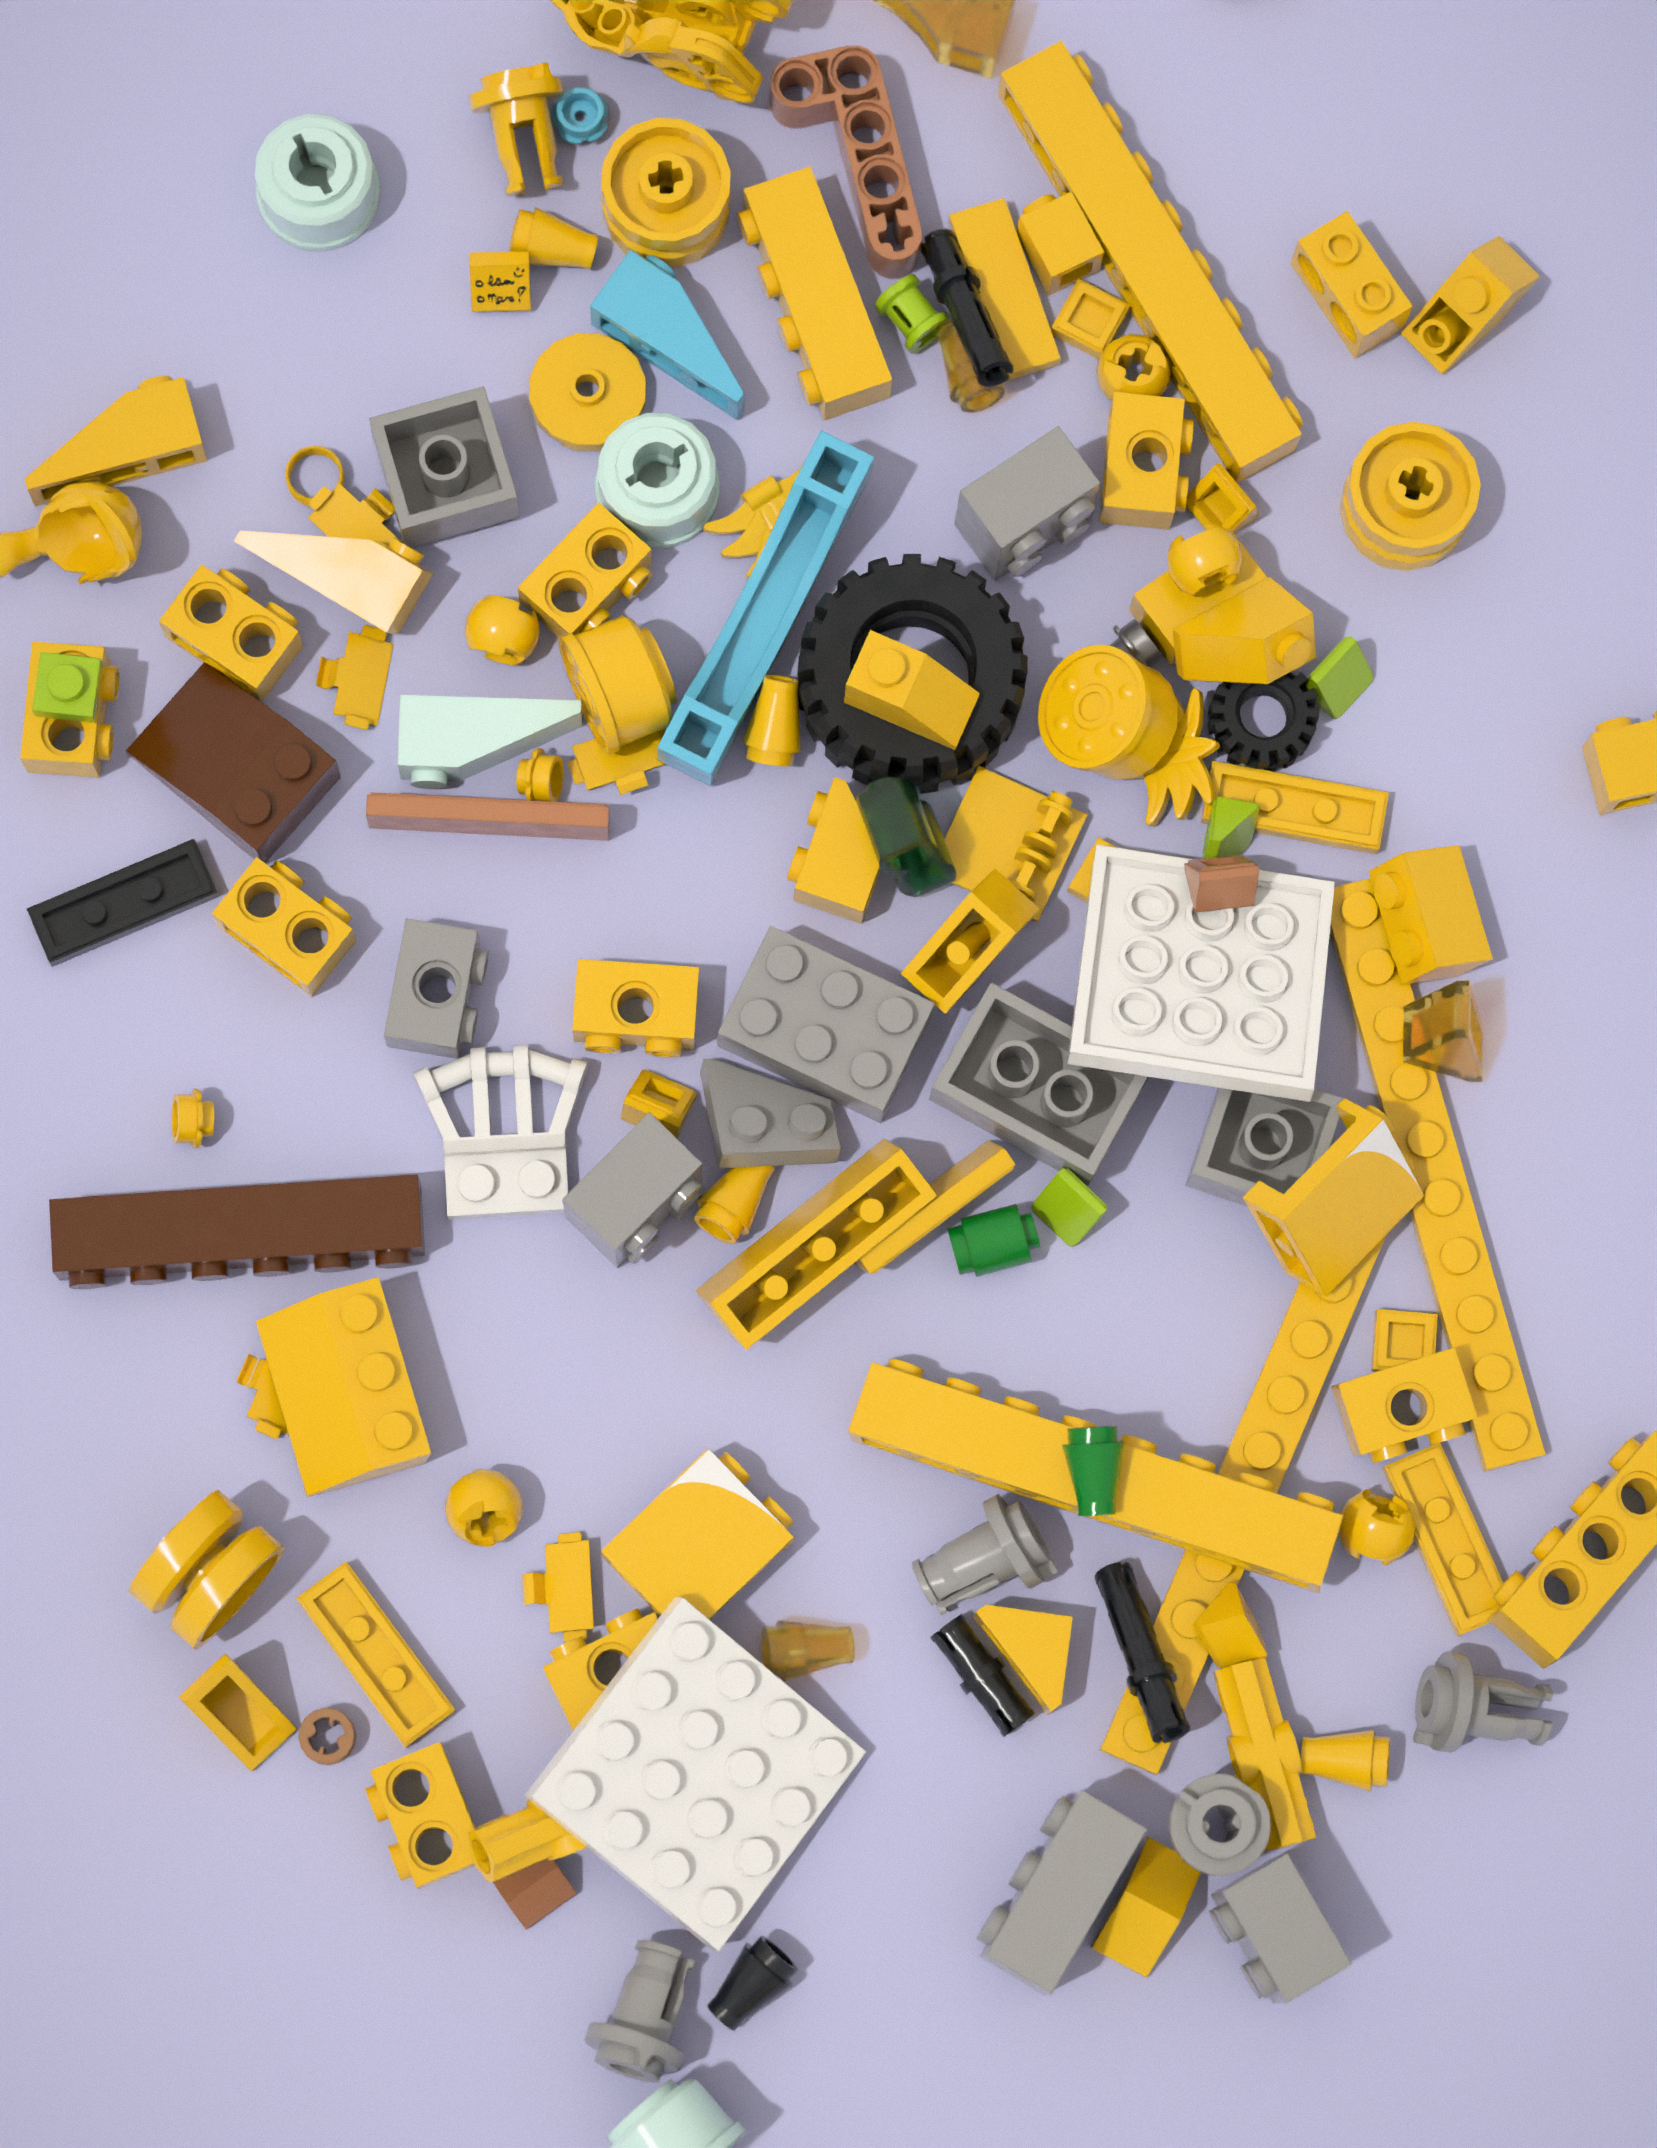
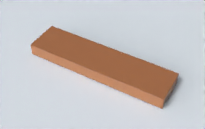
[366,792,610,841]

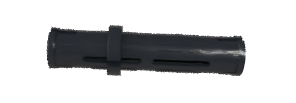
[920,229,1014,387]
[1094,1562,1190,1744]

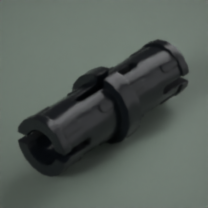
[930,1614,1035,1737]

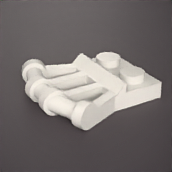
[413,1045,588,1220]

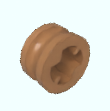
[298,1708,356,1765]

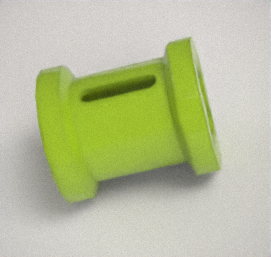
[874,274,951,354]

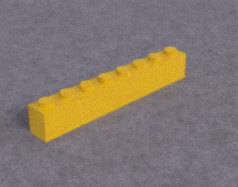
[998,40,1303,483]
[848,1358,1343,1594]

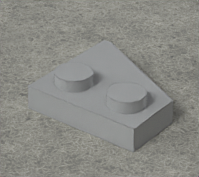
[700,1058,841,1168]

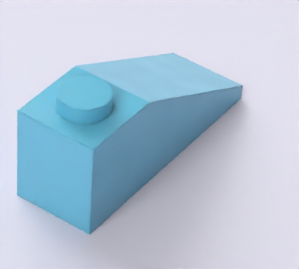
[590,250,744,420]

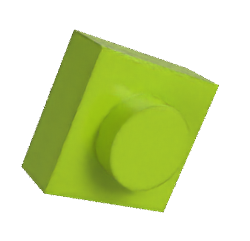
[32,652,103,723]

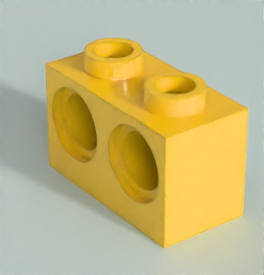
[1291,210,1413,359]
[517,502,653,638]
[159,564,303,702]
[20,641,119,778]
[211,857,356,997]
[365,1742,476,1889]

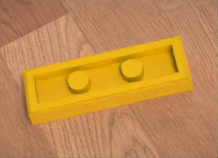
[948,198,1061,382]
[1201,761,1389,854]
[854,1140,1016,1274]
[1382,1443,1503,1637]
[296,1561,456,1748]

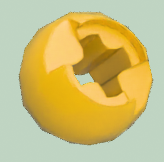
[1096,334,1171,401]
[1167,523,1242,597]
[464,595,540,666]
[445,1468,523,1547]
[1339,1489,1416,1565]

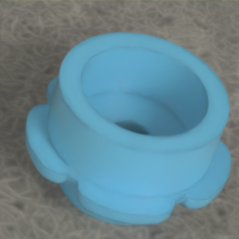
[551,87,609,144]

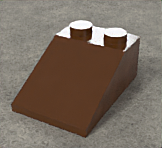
[126,662,341,863]

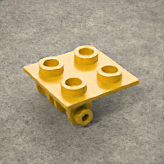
[929,766,1087,922]

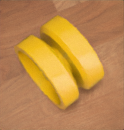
[601,118,731,268]
[1340,422,1481,571]
[128,1489,285,1650]

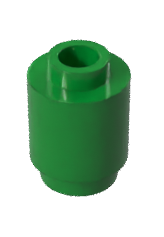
[947,1204,1040,1277]

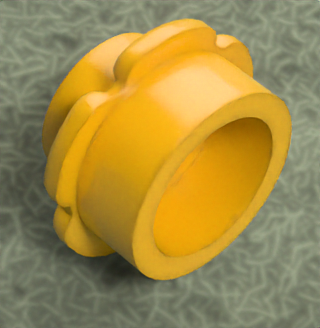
[516,748,564,802]
[171,1088,214,1149]

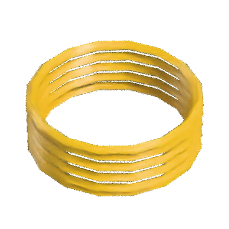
[285,446,345,506]

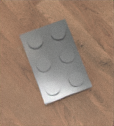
[717,925,935,1124]
[929,982,1148,1187]
[977,1790,1147,1995]

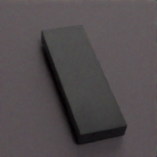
[27,839,219,967]

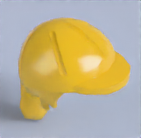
[0,482,142,584]

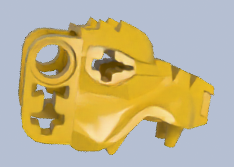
[550,0,793,103]

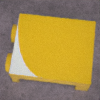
[1243,1098,1424,1297]
[601,1448,794,1620]

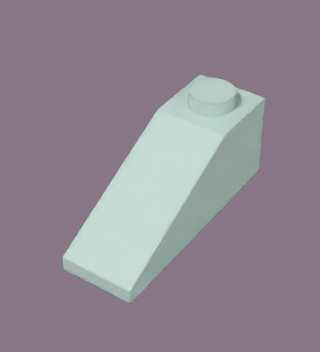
[397,695,583,789]

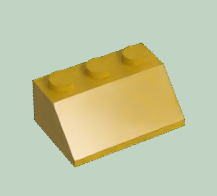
[255,1277,431,1498]

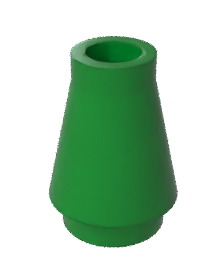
[1062,1426,1124,1516]

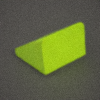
[1306,636,1373,719]
[1202,796,1260,859]
[1031,1167,1107,1247]

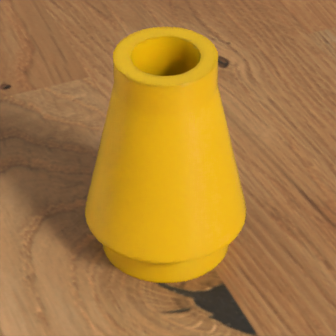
[508,207,598,270]
[742,675,801,766]
[694,1166,774,1244]
[1301,1730,1390,1792]

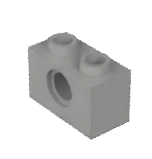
[384,918,489,1059]

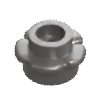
[1110,619,1163,667]

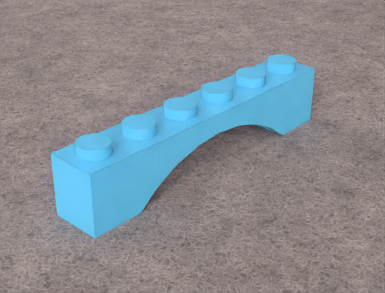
[657,430,875,786]

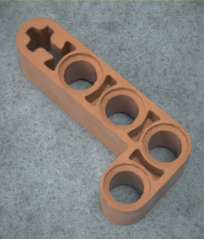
[770,45,922,279]

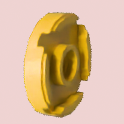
[529,333,646,451]

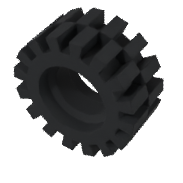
[1208,672,1319,772]

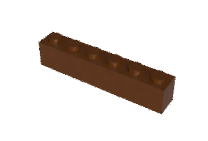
[49,1174,425,1289]

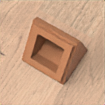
[1184,854,1259,913]
[492,1858,577,1930]

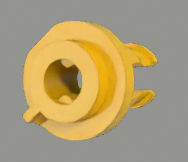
[469,62,564,196]

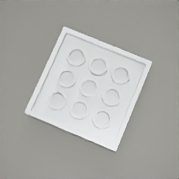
[1067,844,1335,1102]
[524,1597,866,1951]

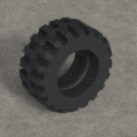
[797,554,1028,794]

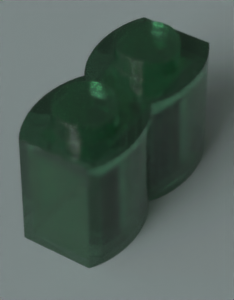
[857,777,957,897]

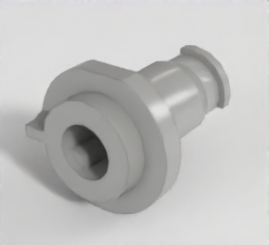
[912,1494,1058,1615]
[1413,1652,1553,1753]
[1169,1774,1271,1876]
[584,1940,695,2083]

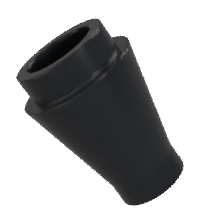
[707,1936,798,2031]

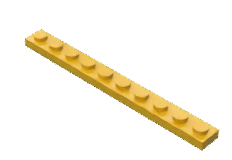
[1330,878,1546,1472]
[1099,1236,1386,1776]

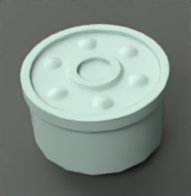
[255,114,380,251]
[595,413,719,549]
[607,2079,747,2148]

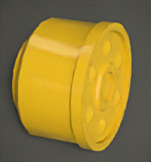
[558,615,677,755]
[1038,645,1178,780]

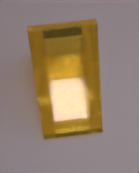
[1403,980,1483,1082]

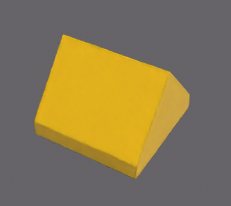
[1186,463,1259,534]
[621,1069,698,1139]
[1193,1581,1268,1668]

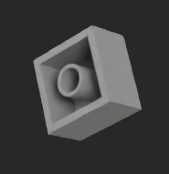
[369,386,520,547]
[954,426,1100,581]
[1185,1088,1343,1207]
[562,1112,702,1268]
[1209,1853,1352,2004]

